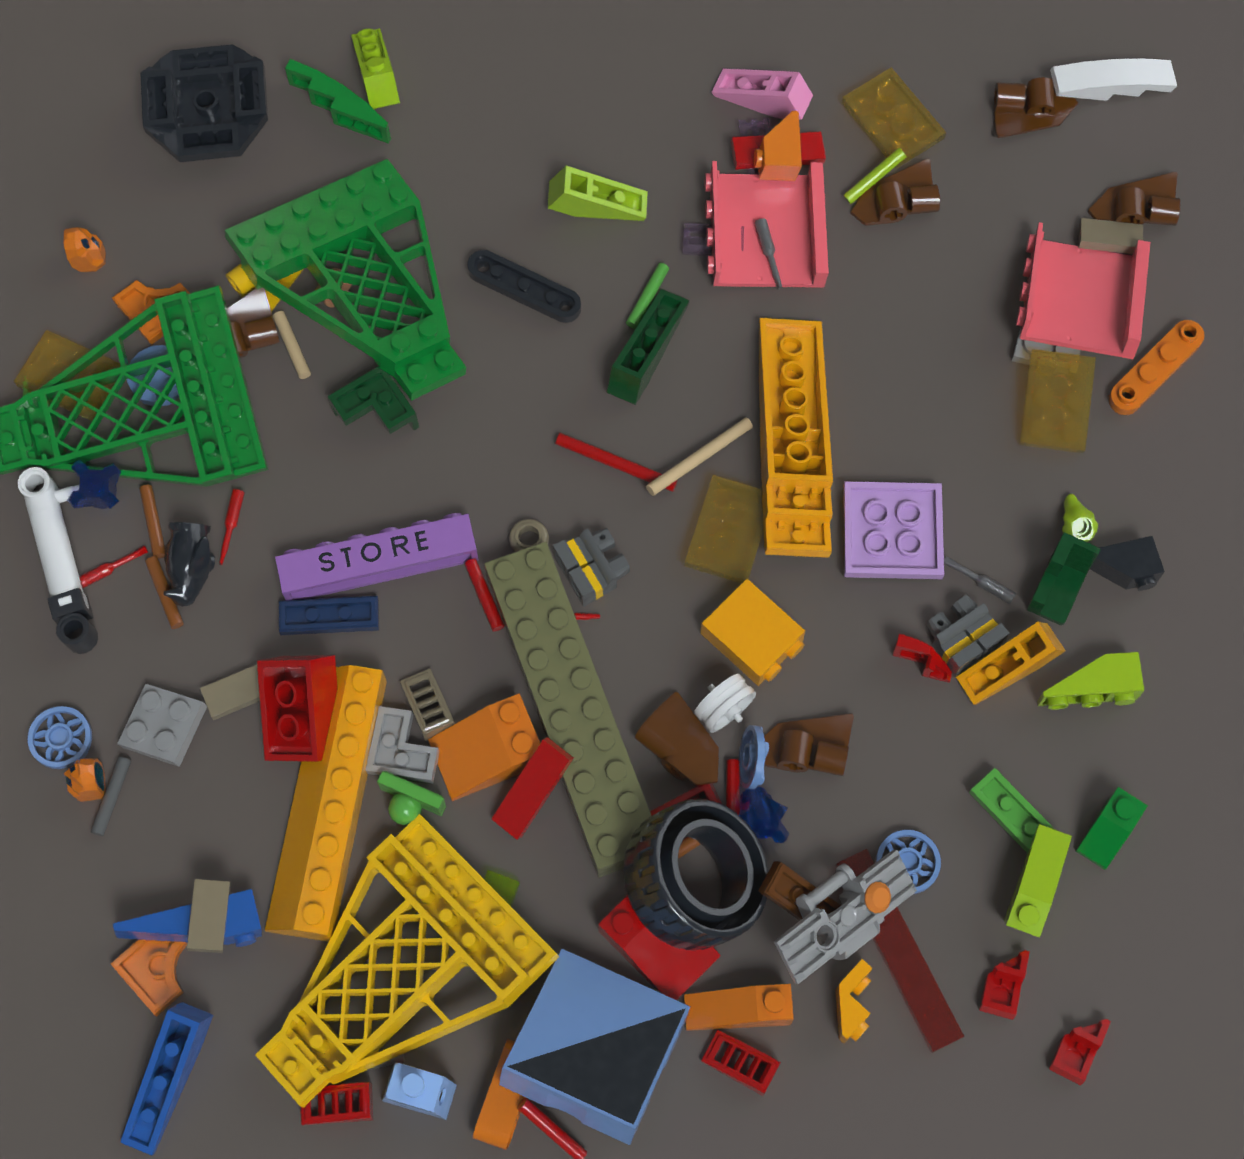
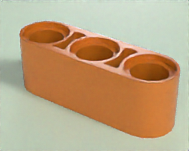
[473,1039,526,1150]

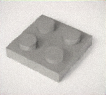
[117,684,207,767]

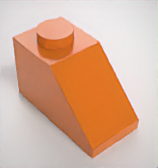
[753,111,802,181]

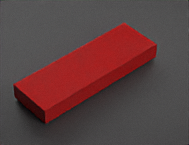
[730,131,826,170]
[491,737,574,840]

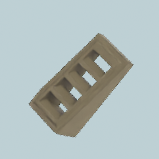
[400,668,455,742]

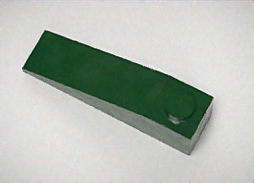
[607,289,690,405]

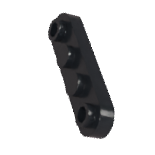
[467,250,581,323]

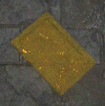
[842,67,946,169]
[14,330,126,421]
[1019,349,1096,453]
[684,475,764,583]

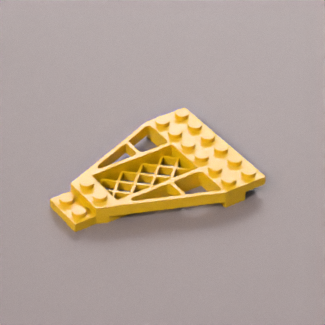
[255,814,559,1108]

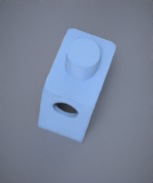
[382,1063,457,1120]

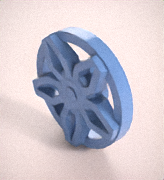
[28,706,92,769]
[738,725,769,789]
[876,830,941,894]

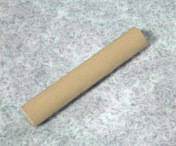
[273,311,311,379]

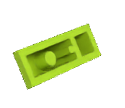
[547,165,648,221]
[1004,824,1072,938]

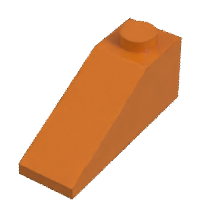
[684,984,794,1031]

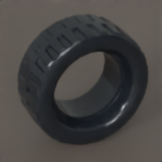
[623,799,768,951]

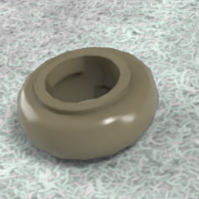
[509,519,549,552]

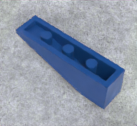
[113,889,262,947]
[120,1002,213,1156]

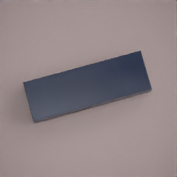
[279,596,379,636]

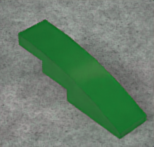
[285,59,391,144]

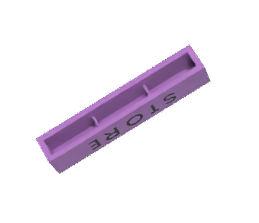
[275,513,479,600]

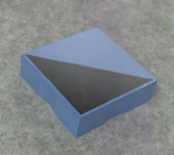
[499,949,690,1145]

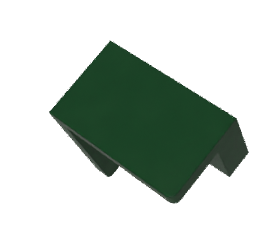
[328,366,419,434]
[1027,532,1101,626]

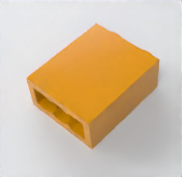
[701,579,805,686]

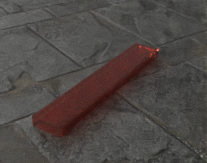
[835,849,965,1053]

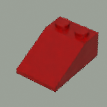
[257,655,338,762]
[598,895,721,1000]

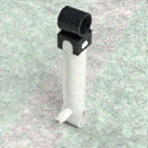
[18,467,98,654]

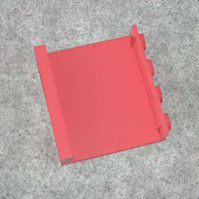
[704,161,829,288]
[1016,222,1151,359]

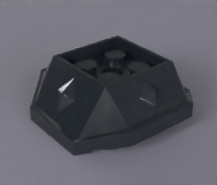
[140,44,268,162]

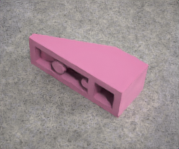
[712,69,813,120]

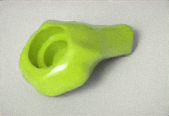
[1062,494,1098,542]

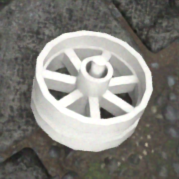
[694,674,756,733]

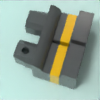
[553,528,630,607]
[927,595,1010,677]

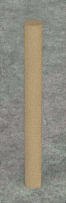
[646,417,753,496]

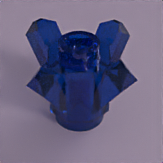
[67,460,121,509]
[739,786,789,843]

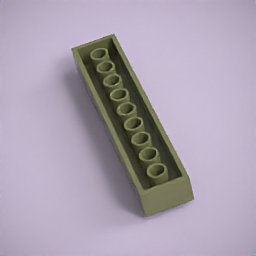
[484,542,651,878]

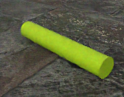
[843,148,907,204]

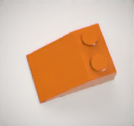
[428,693,540,801]

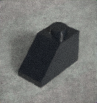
[1090,536,1165,591]

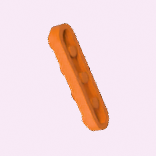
[1109,320,1205,415]

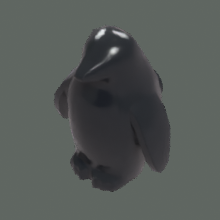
[163,522,215,607]

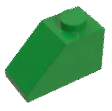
[1076,787,1148,870]

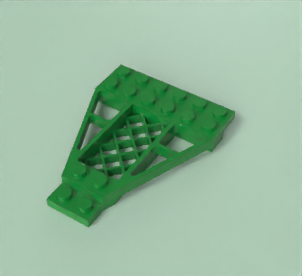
[225,159,467,401]
[0,286,269,487]

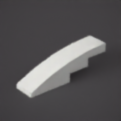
[1050,58,1177,101]

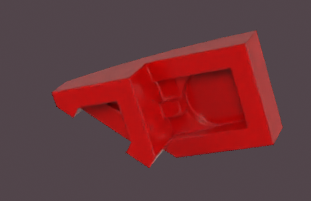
[892,634,952,683]
[979,950,1030,1020]
[1049,1019,1111,1086]

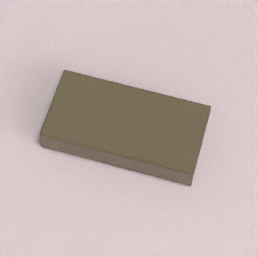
[1079,218,1143,254]
[200,664,260,721]
[187,879,230,953]

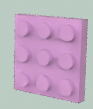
[843,481,944,579]

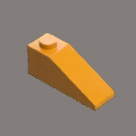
[956,621,1066,705]

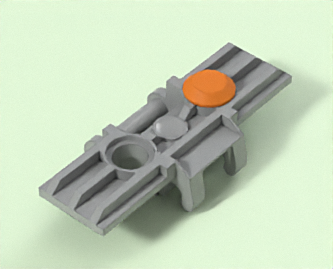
[774,850,917,984]

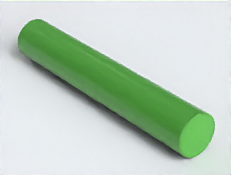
[626,263,669,329]

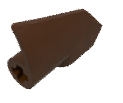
[994,77,1079,138]
[851,158,940,226]
[1088,172,1180,226]
[227,288,280,358]
[635,692,719,786]
[764,713,854,776]

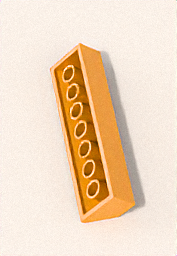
[265,665,387,942]

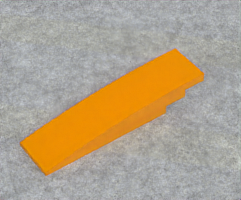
[759,318,833,558]

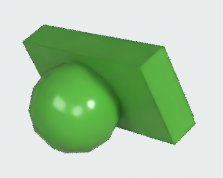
[377,771,446,825]

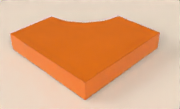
[112,280,190,345]
[111,939,187,1017]

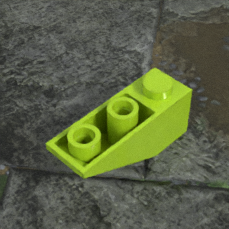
[351,28,400,109]
[1037,652,1144,710]

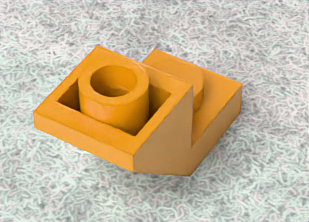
[836,959,872,1044]

